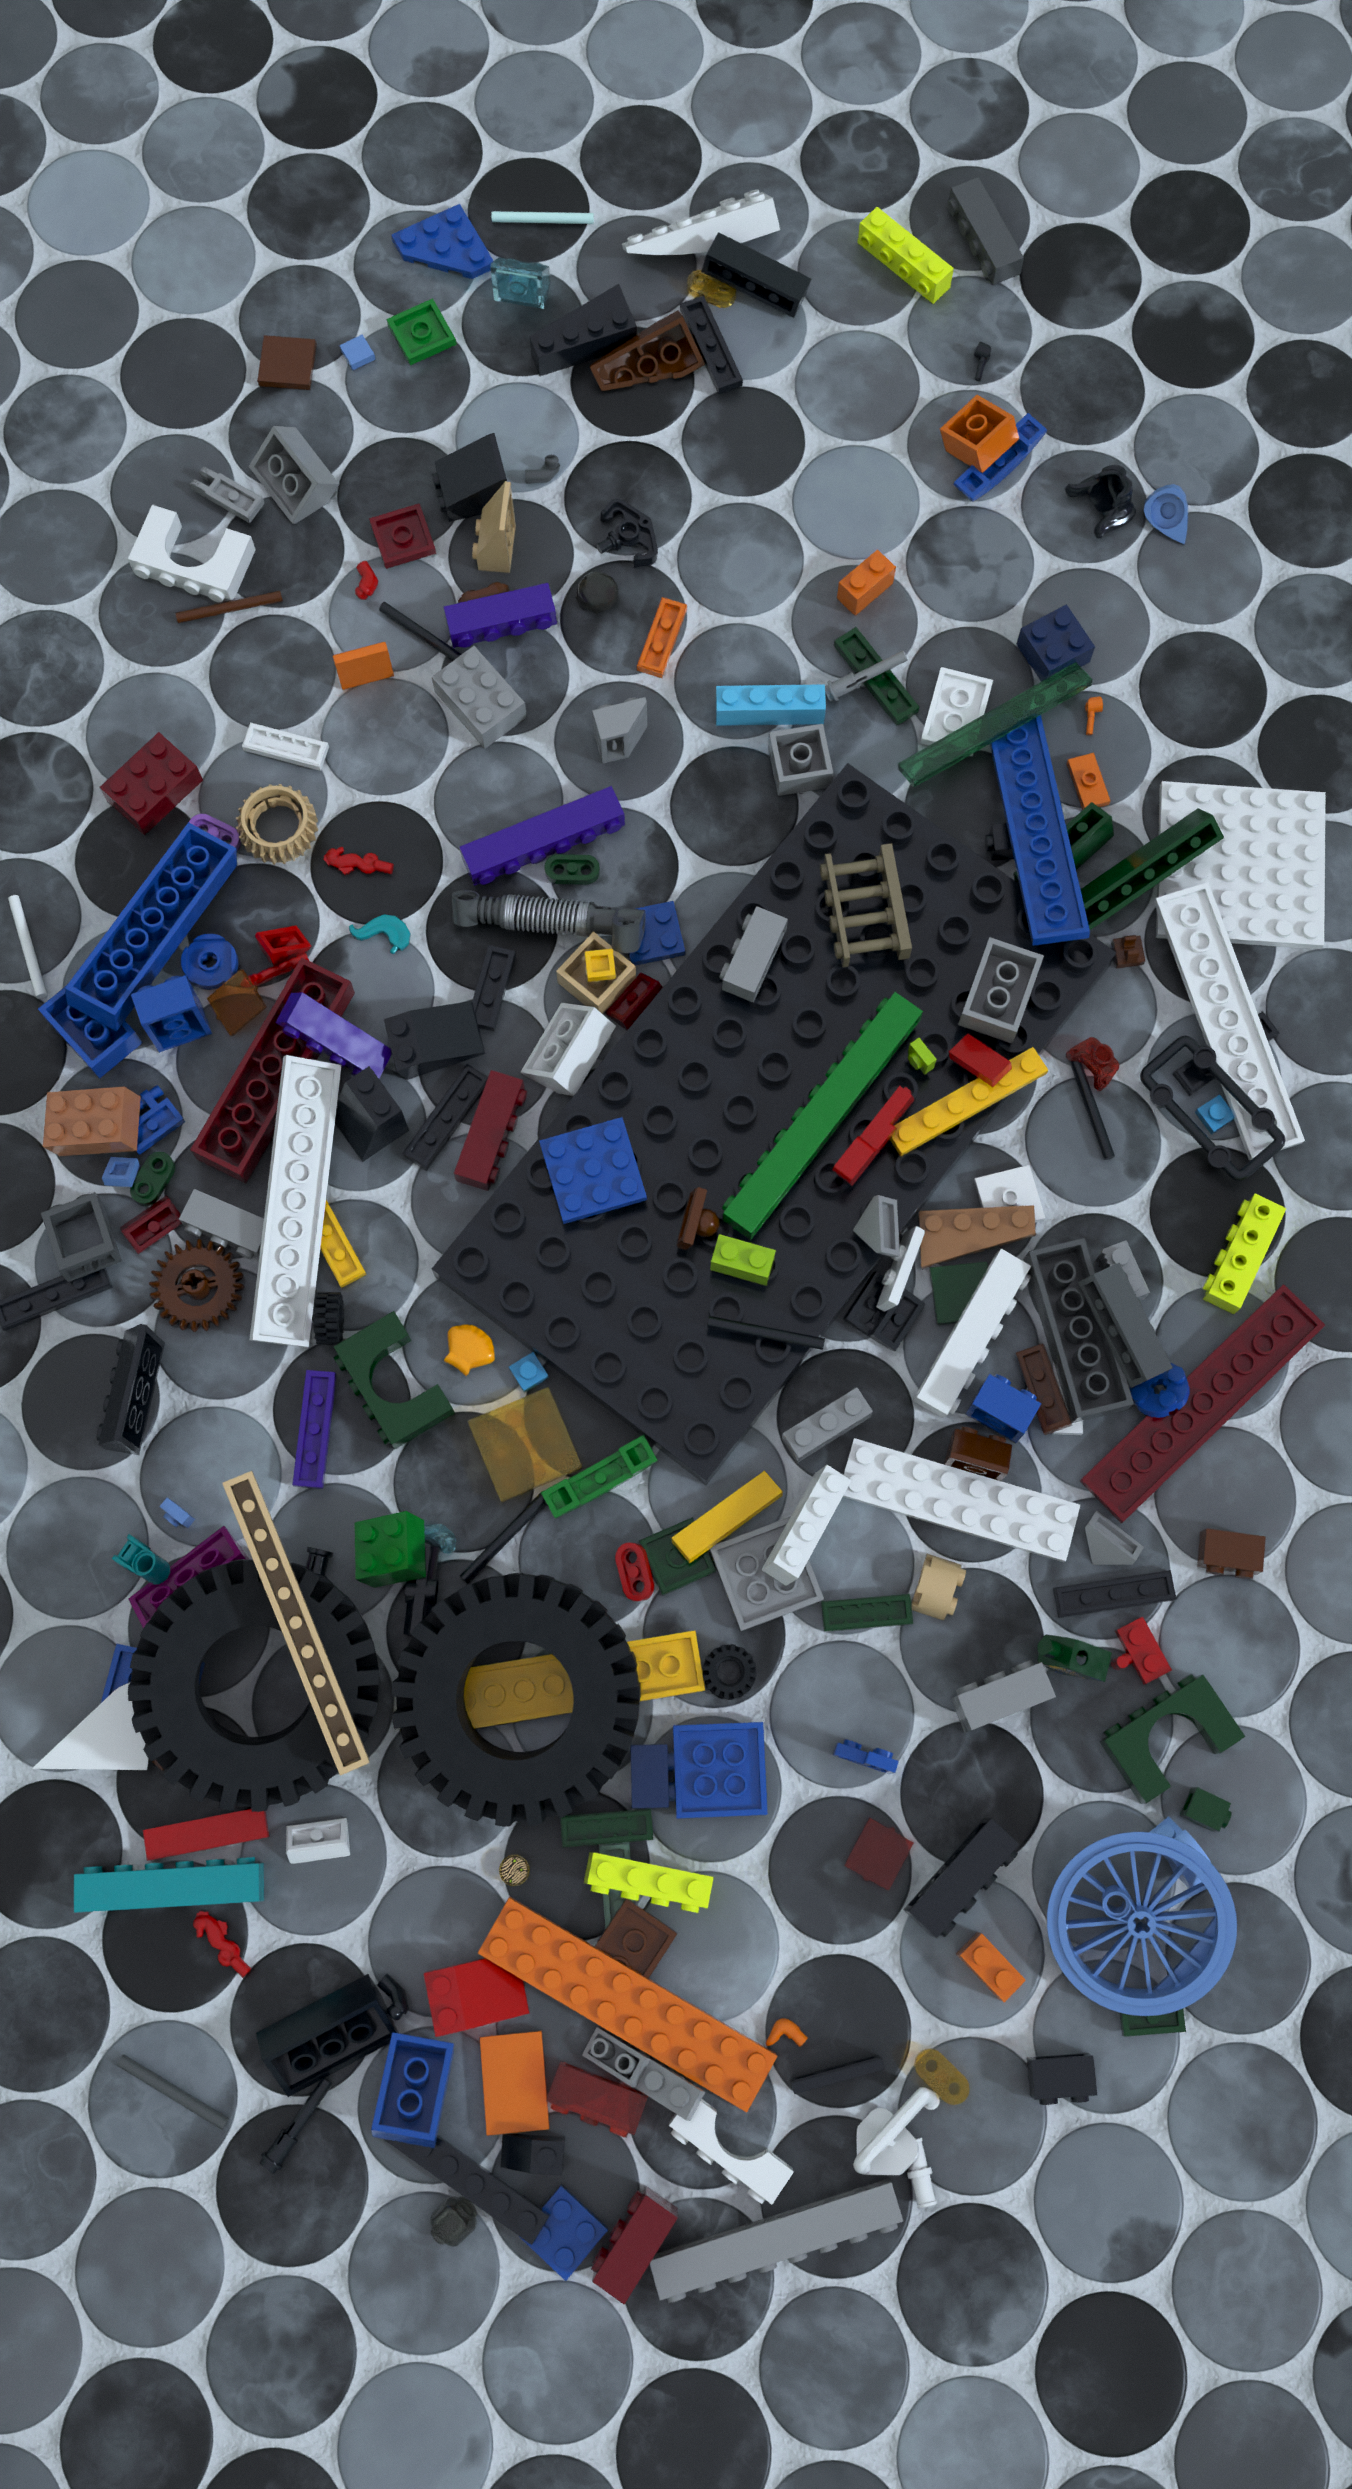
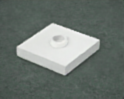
[974,1165,1045,1223]

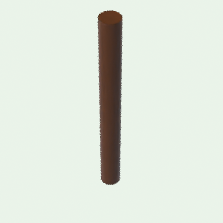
[175,591,283,623]

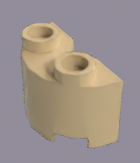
[911,1553,966,1620]

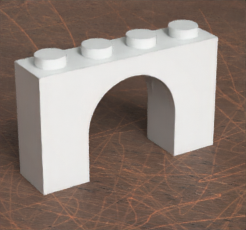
[128,505,255,603]

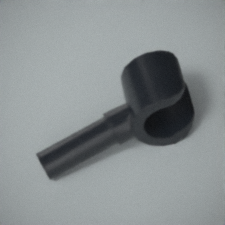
[974,342,991,381]

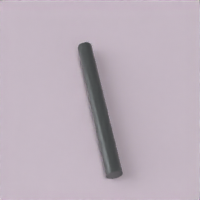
[117,2054,229,2130]

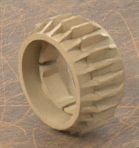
[236,784,318,865]

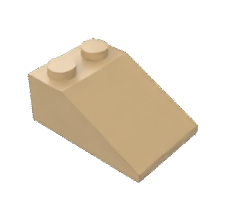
[472,481,516,573]

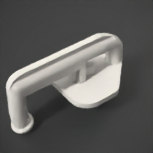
[853,2087,940,2175]

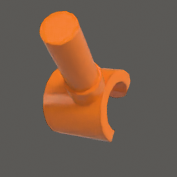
[1085,696,1103,736]

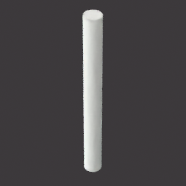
[8,895,47,999]

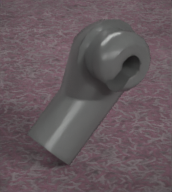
[525,454,560,484]

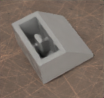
[592,697,647,764]

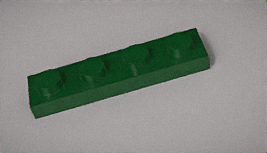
[834,627,920,726]

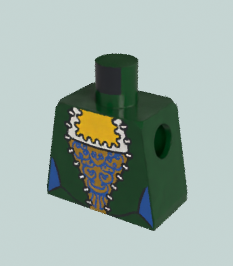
[1037,1634,1112,1682]

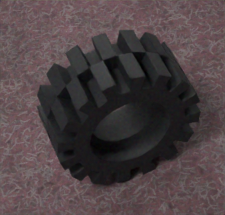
[313,1292,344,1345]
[702,1644,756,1700]

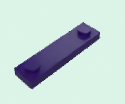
[292,1370,337,1489]

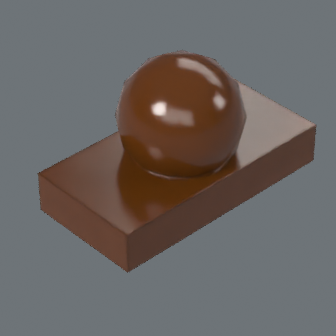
[676,1187,719,1250]

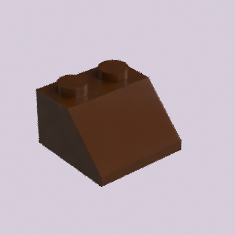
[944,1427,1012,1481]

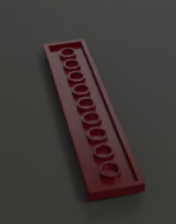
[1080,1284,1325,1523]

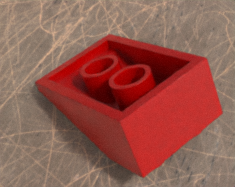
[423,1958,530,2037]

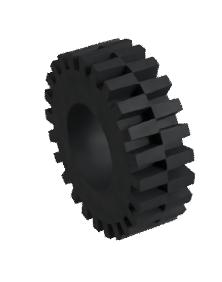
[128,1559,380,1812]
[391,1573,641,1827]

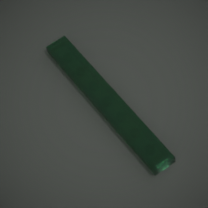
[898,662,1092,787]

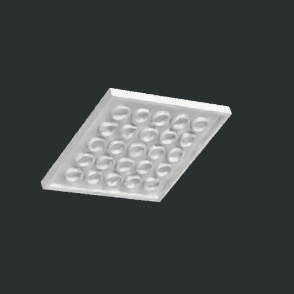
[1156,781,1325,949]

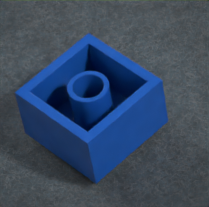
[966,1374,1041,1443]

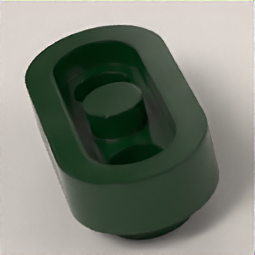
[544,854,600,885]
[130,1152,175,1206]

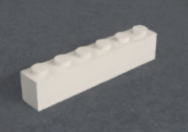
[912,1249,1031,1418]

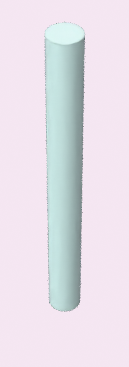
[492,211,594,224]

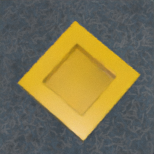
[585,949,616,982]

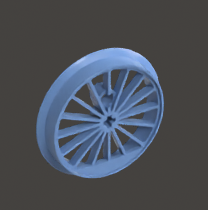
[1047,1832,1237,2016]

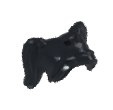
[1065,465,1136,539]

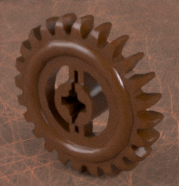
[149,1239,245,1332]

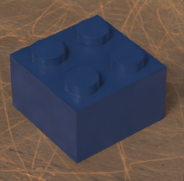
[1016,604,1095,686]
[631,1744,675,1809]

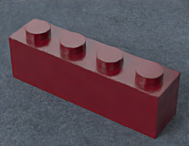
[454,1070,527,1191]

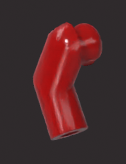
[355,561,378,600]

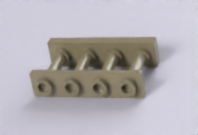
[820,843,912,967]

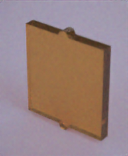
[207,969,267,1036]

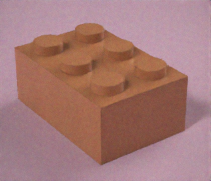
[43,1087,141,1156]

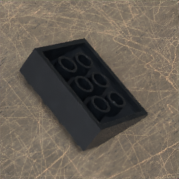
[97,1324,165,1455]

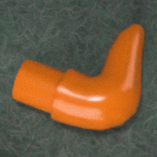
[766,2018,808,2047]

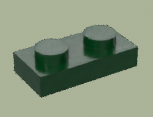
[1120,2009,1186,2037]

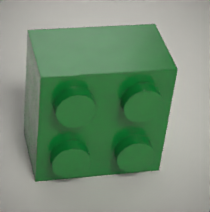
[354,1511,426,1588]

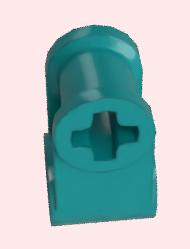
[111,1534,170,1585]

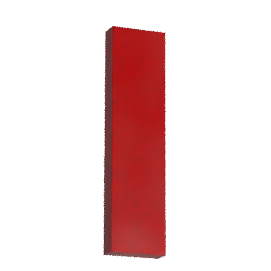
[143,1809,269,1861]

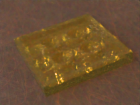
[468,1387,582,1503]

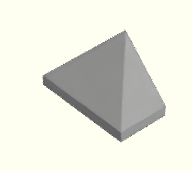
[853,1195,900,1257]
[1085,1511,1144,1565]

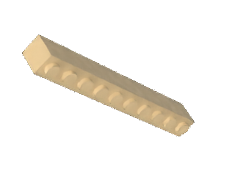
[222,1471,370,1776]

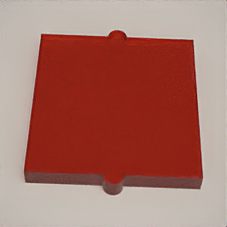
[844,1818,914,1891]

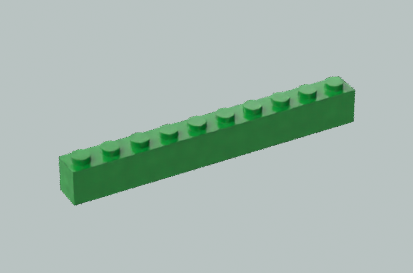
[722,992,923,1240]

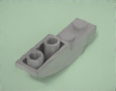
[582,2027,705,2121]

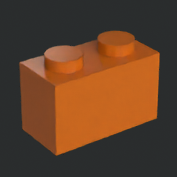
[837,549,896,616]
[956,1932,1026,2003]

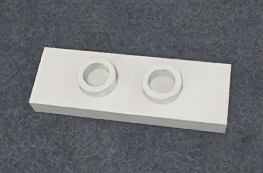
[242,722,329,771]
[876,1226,925,1312]

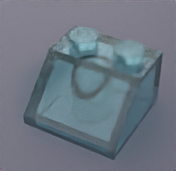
[490,258,551,309]

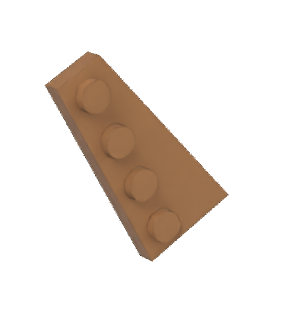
[919,1205,1036,1269]

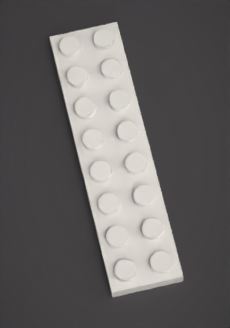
[843,1438,1080,1562]

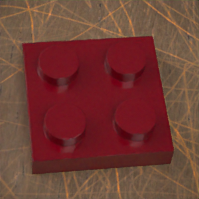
[369,503,436,569]

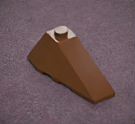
[590,310,705,391]

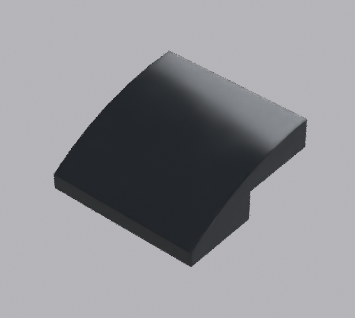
[843,1272,926,1351]

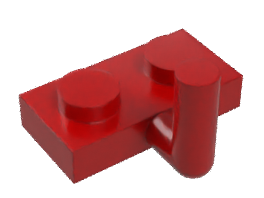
[1111,1617,1172,1684]

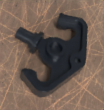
[596,499,658,568]

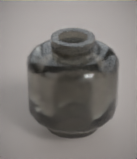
[430,2196,477,2247]

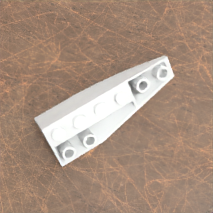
[622,190,780,255]

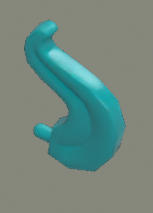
[349,914,411,954]

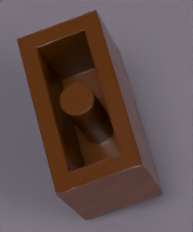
[1197,1528,1266,1579]

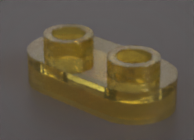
[687,270,736,308]
[914,2048,970,2105]

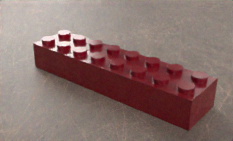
[190,957,355,1184]

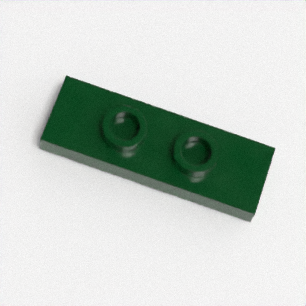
[821,1594,913,1632]
[560,1809,653,1848]

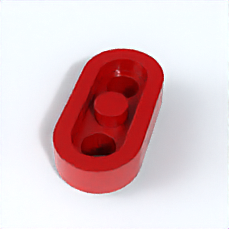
[615,1542,654,1601]

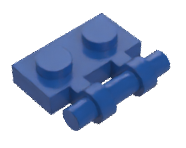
[136,1085,185,1155]

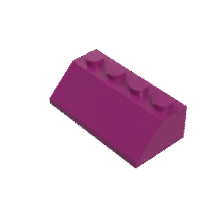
[128,1526,249,1628]

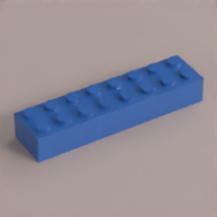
[65,822,237,1031]

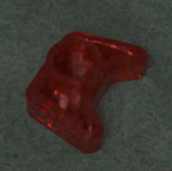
[1066,1037,1119,1091]

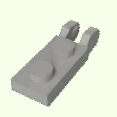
[190,467,265,523]

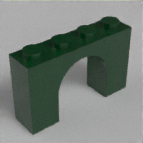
[333,1311,455,1449]
[1099,1673,1246,1804]

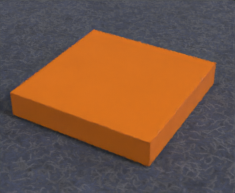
[333,642,394,690]

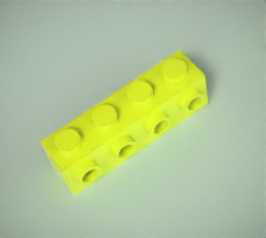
[857,207,954,304]
[1202,1194,1287,1314]
[584,1852,714,1913]

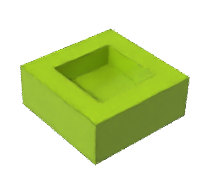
[907,1038,937,1075]

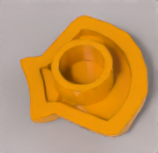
[444,1324,495,1376]

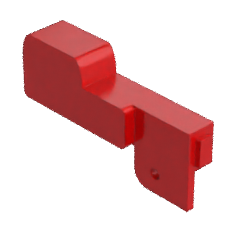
[832,1086,915,1186]

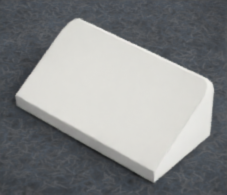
[286,1818,350,1864]

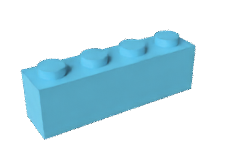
[716,684,826,726]

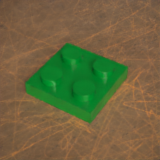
[386,298,457,366]

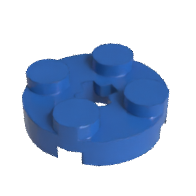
[181,934,239,990]
[1129,1363,1190,1418]

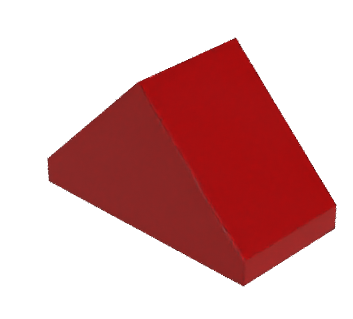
[255,925,312,966]

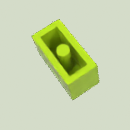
[710,1234,776,1286]

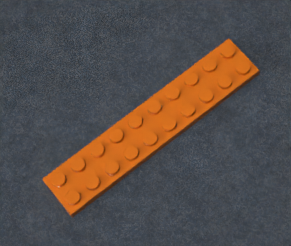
[478,1896,777,2113]

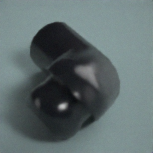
[377,1974,409,2020]

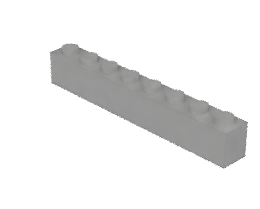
[650,2178,903,2303]

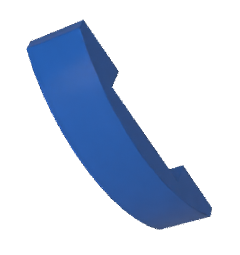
[953,413,1047,502]

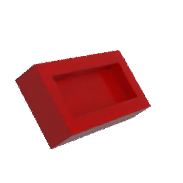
[949,1034,1012,1087]

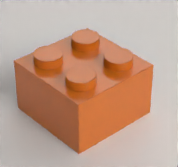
[940,395,1019,473]

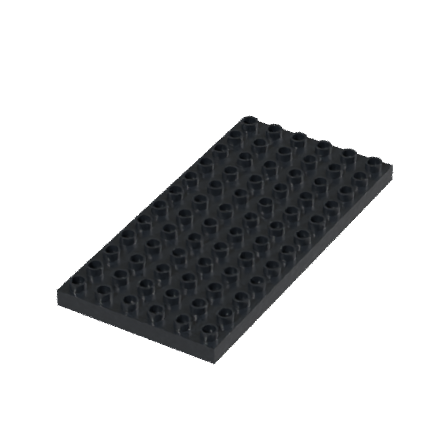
[431,763,1117,1485]

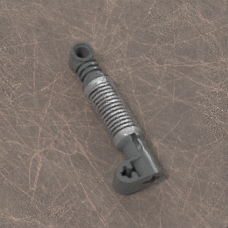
[452,890,646,953]

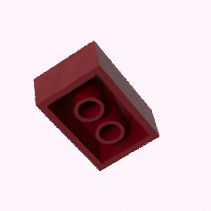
[99,732,203,835]
[591,2186,678,2304]

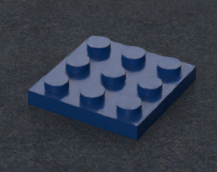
[539,1117,647,1224]
[673,1722,768,1819]

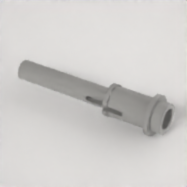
[825,651,908,702]

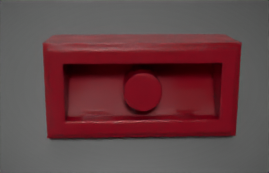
[605,973,663,1031]
[120,1195,182,1254]

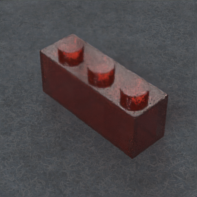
[546,2061,648,2137]

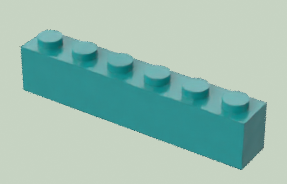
[74,1857,264,1913]

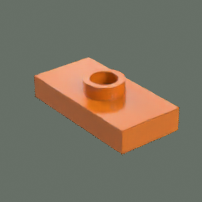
[1066,753,1111,810]

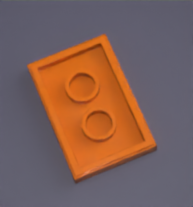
[480,2030,550,2136]

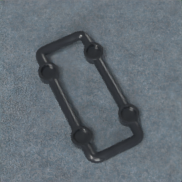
[1140,1036,1286,1181]

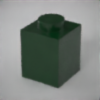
[1179,1787,1232,1832]

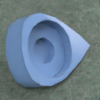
[1144,484,1188,544]

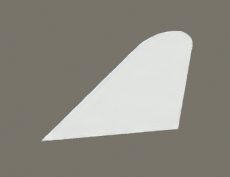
[32,1683,149,1770]

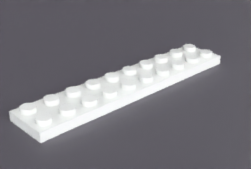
[1154,882,1305,1160]
[249,1055,341,1348]

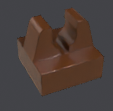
[1111,935,1145,969]

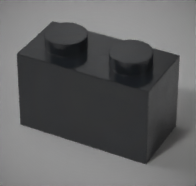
[1027,2053,1097,2105]

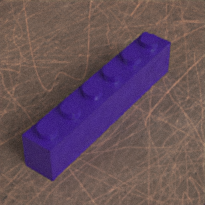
[459,786,625,886]

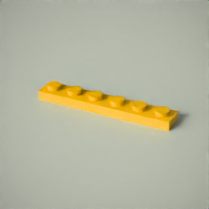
[890,1047,1048,1156]

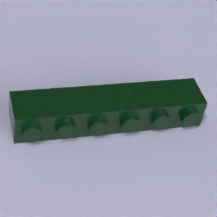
[1080,808,1224,930]

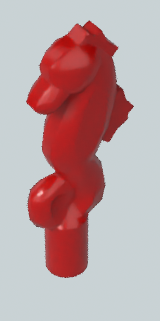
[323,846,394,875]
[241,953,309,988]
[193,1911,251,1978]

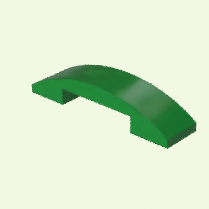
[541,1435,658,1519]

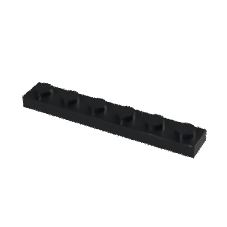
[384,2135,550,2245]

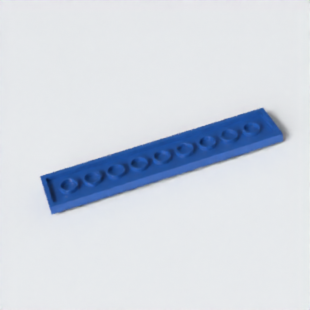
[985,710,1090,946]

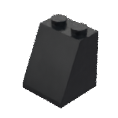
[432,433,507,522]
[335,1066,409,1162]

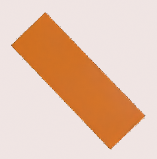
[637,597,687,678]

